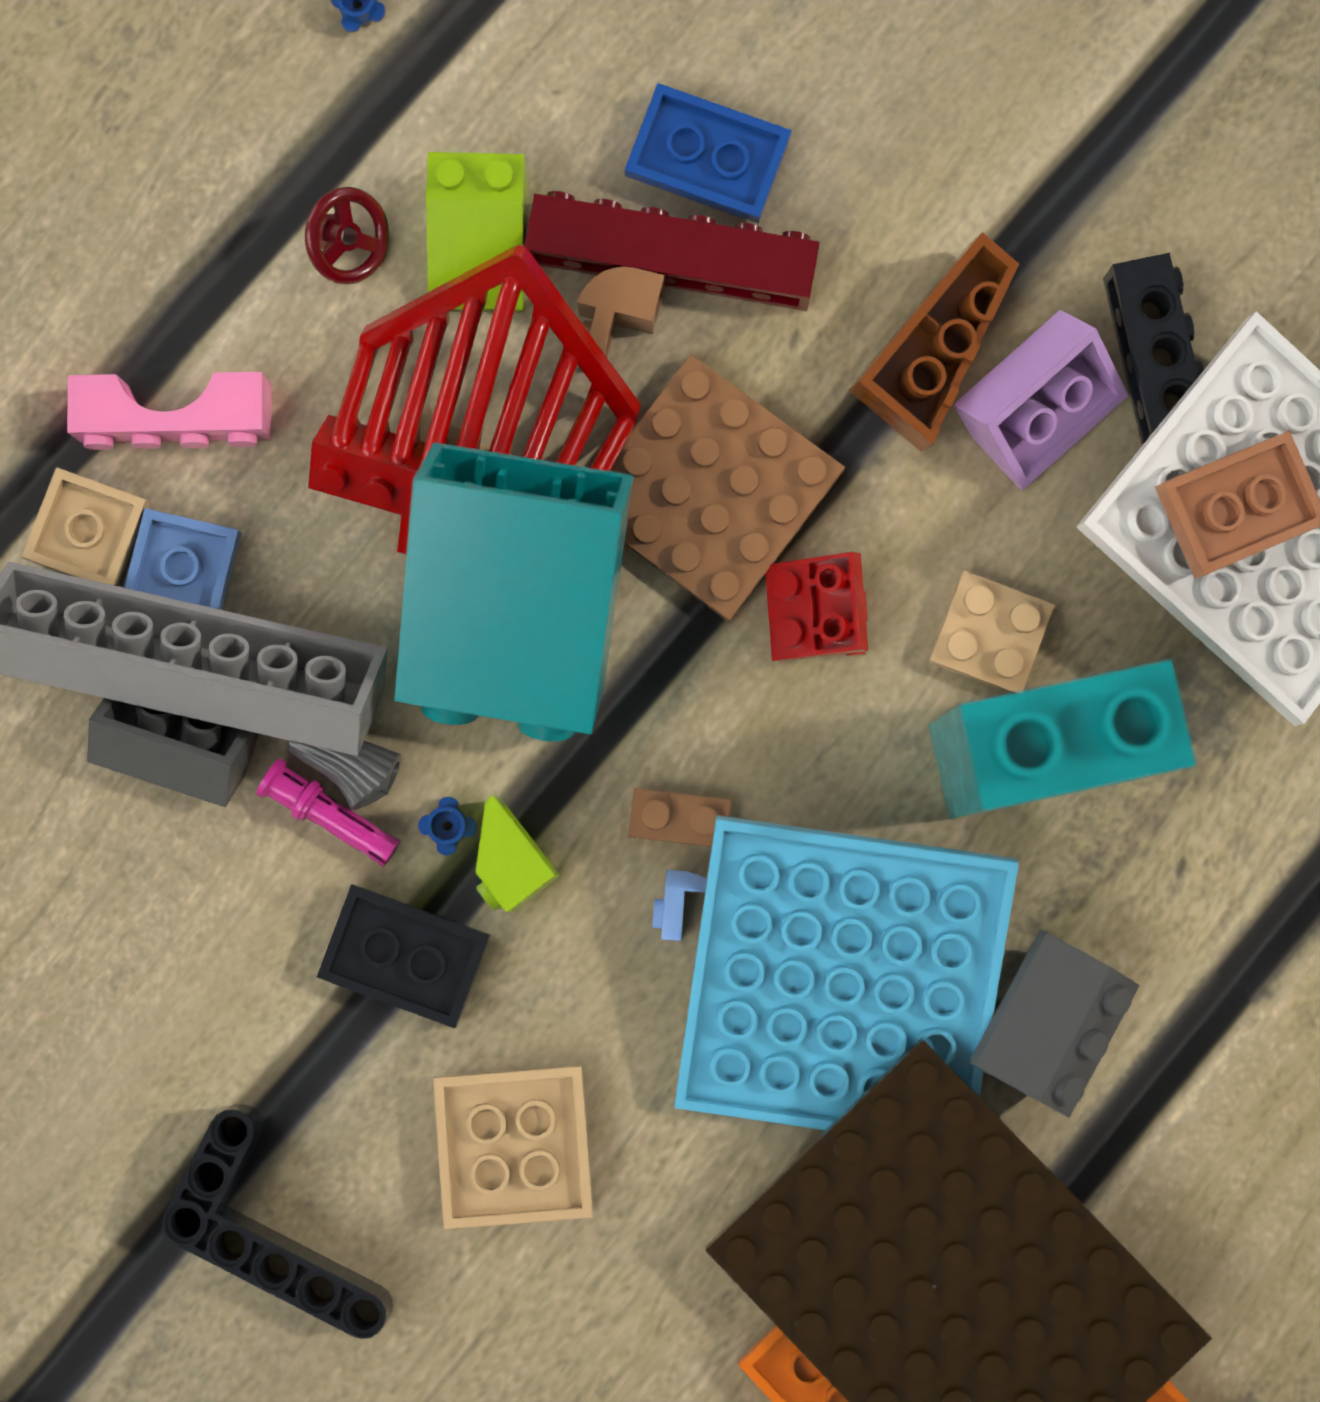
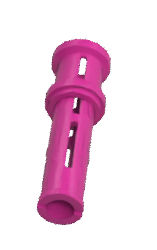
[256,758,401,867]

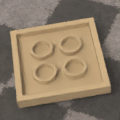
[433,1065,594,1229]

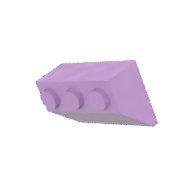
[953,310,1129,490]

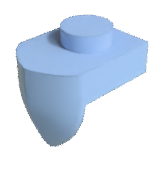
[652,870,707,941]

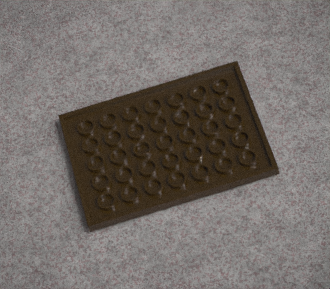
[705,1037,1212,1402]

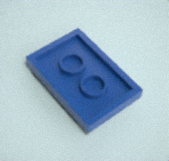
[625,83,792,224]

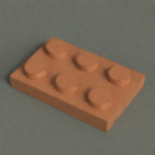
[1155,431,1320,579]

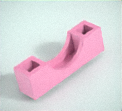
[67,372,271,450]

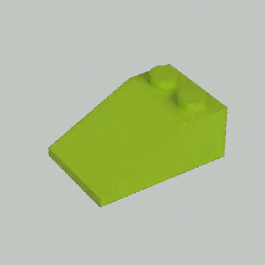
[426,152,528,312]

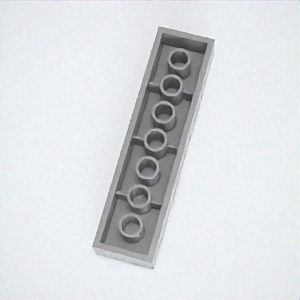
[0,561,387,756]

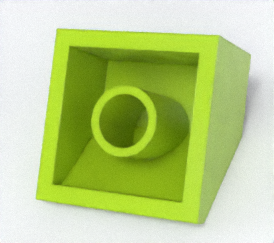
[476,795,560,913]

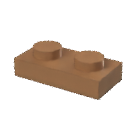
[628,788,731,847]

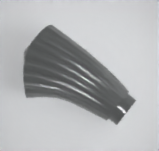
[288,740,401,810]

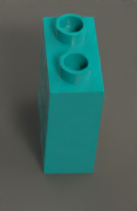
[394,443,634,741]
[928,660,1197,819]

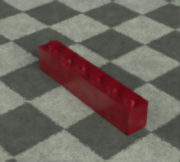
[525,191,820,311]

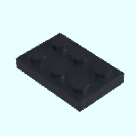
[316,884,491,1029]

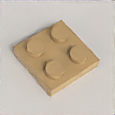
[21,467,151,586]
[928,570,1055,694]

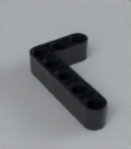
[162,1104,393,1339]

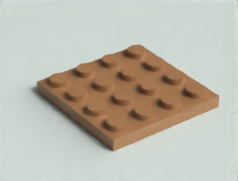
[610,354,845,623]

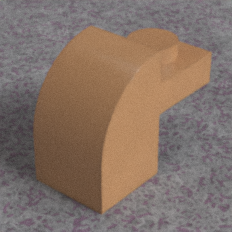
[577,267,665,358]

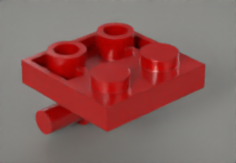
[765,552,869,662]

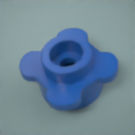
[331,0,386,32]
[418,797,477,855]

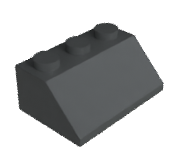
[87,698,259,808]
[969,929,1140,1118]

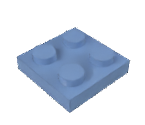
[124,508,242,610]

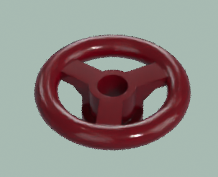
[305,187,389,285]

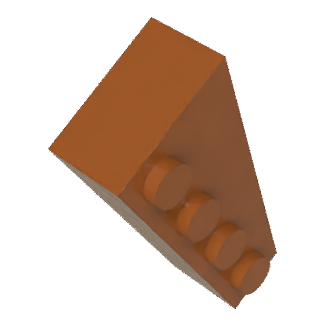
[849,232,1019,452]

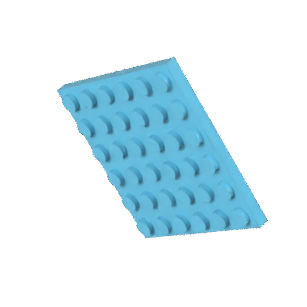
[674,815,1019,1130]

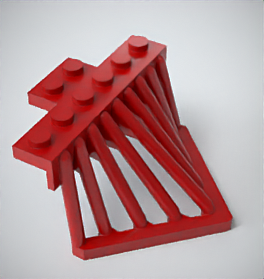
[308,245,641,555]

